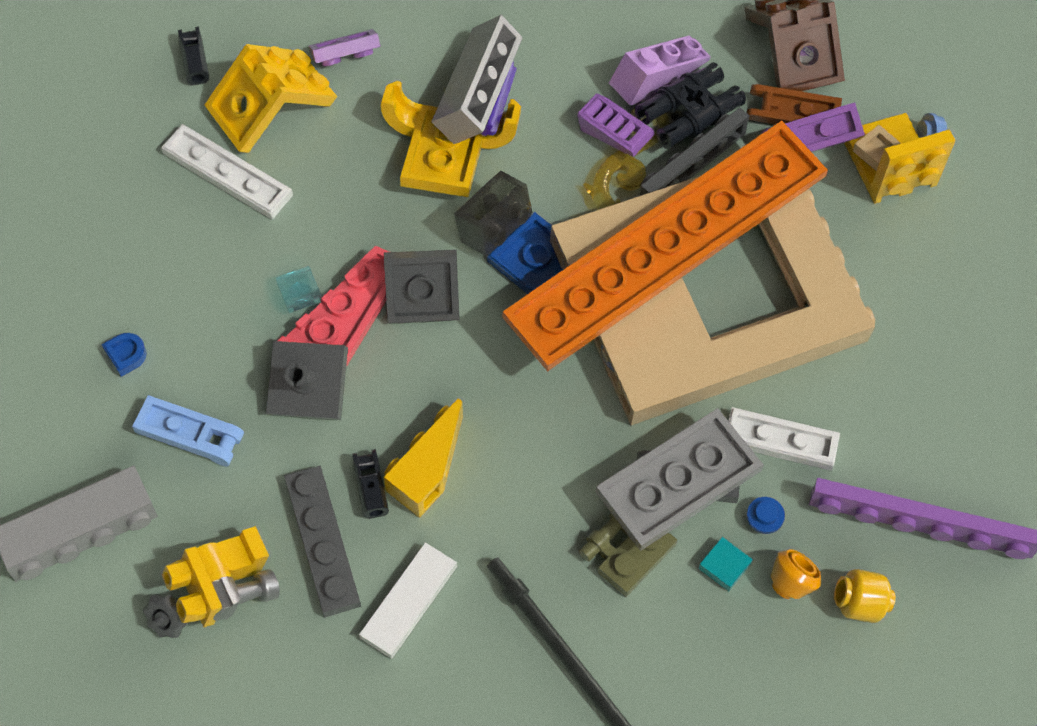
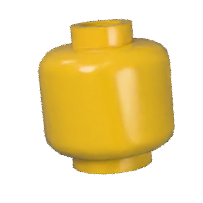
[834,569,896,623]

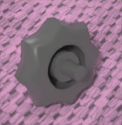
[143,594,188,638]

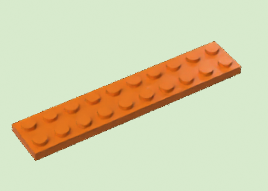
[502,121,828,372]

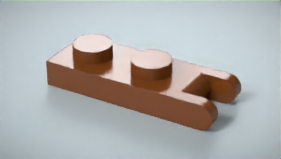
[746,84,842,124]

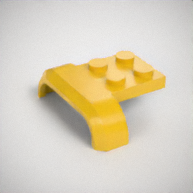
[381,81,521,197]

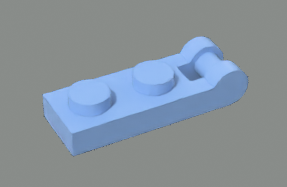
[132,395,244,467]

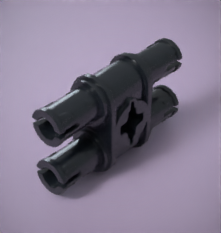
[635,62,746,149]

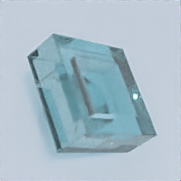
[276,266,322,313]

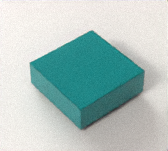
[698,537,753,592]

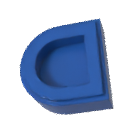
[102,333,147,377]

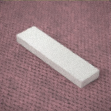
[161,124,293,220]

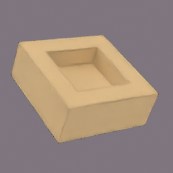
[853,125,901,171]

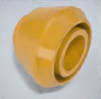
[771,549,821,599]

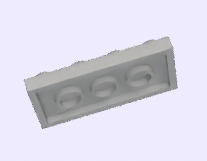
[596,408,764,551]

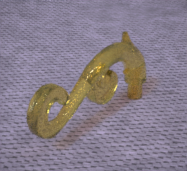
[583,108,670,210]

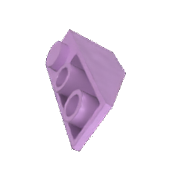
[609,35,711,105]

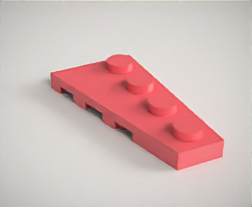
[277,246,389,367]

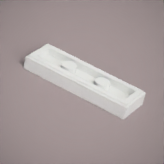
[729,407,840,471]
[359,542,457,659]

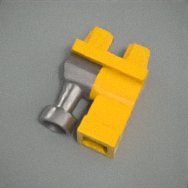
[162,526,280,628]

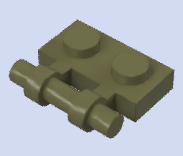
[579,513,677,597]

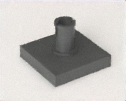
[384,249,460,323]
[266,341,348,420]

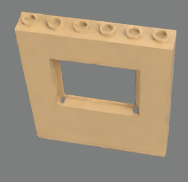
[550,176,875,426]

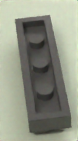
[640,107,749,196]
[284,465,361,618]

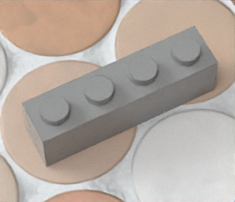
[432,15,523,144]
[0,465,158,582]

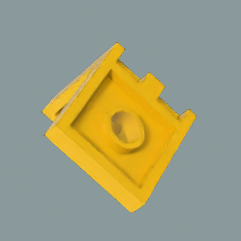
[204,44,337,153]
[844,113,956,204]

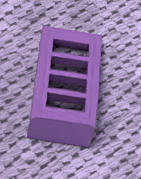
[577,93,655,157]

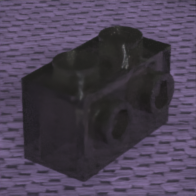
[454,170,533,256]

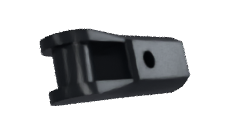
[178,26,209,86]
[352,449,389,519]

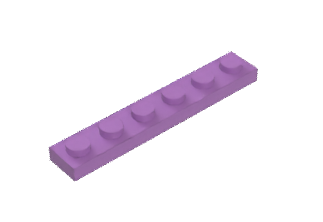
[809,478,1037,559]

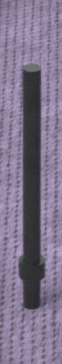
[487,557,631,726]

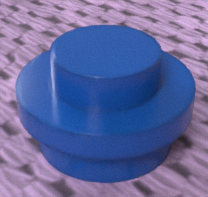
[747,497,785,534]

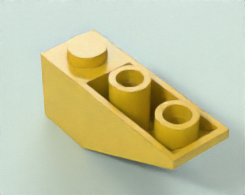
[384,398,463,518]

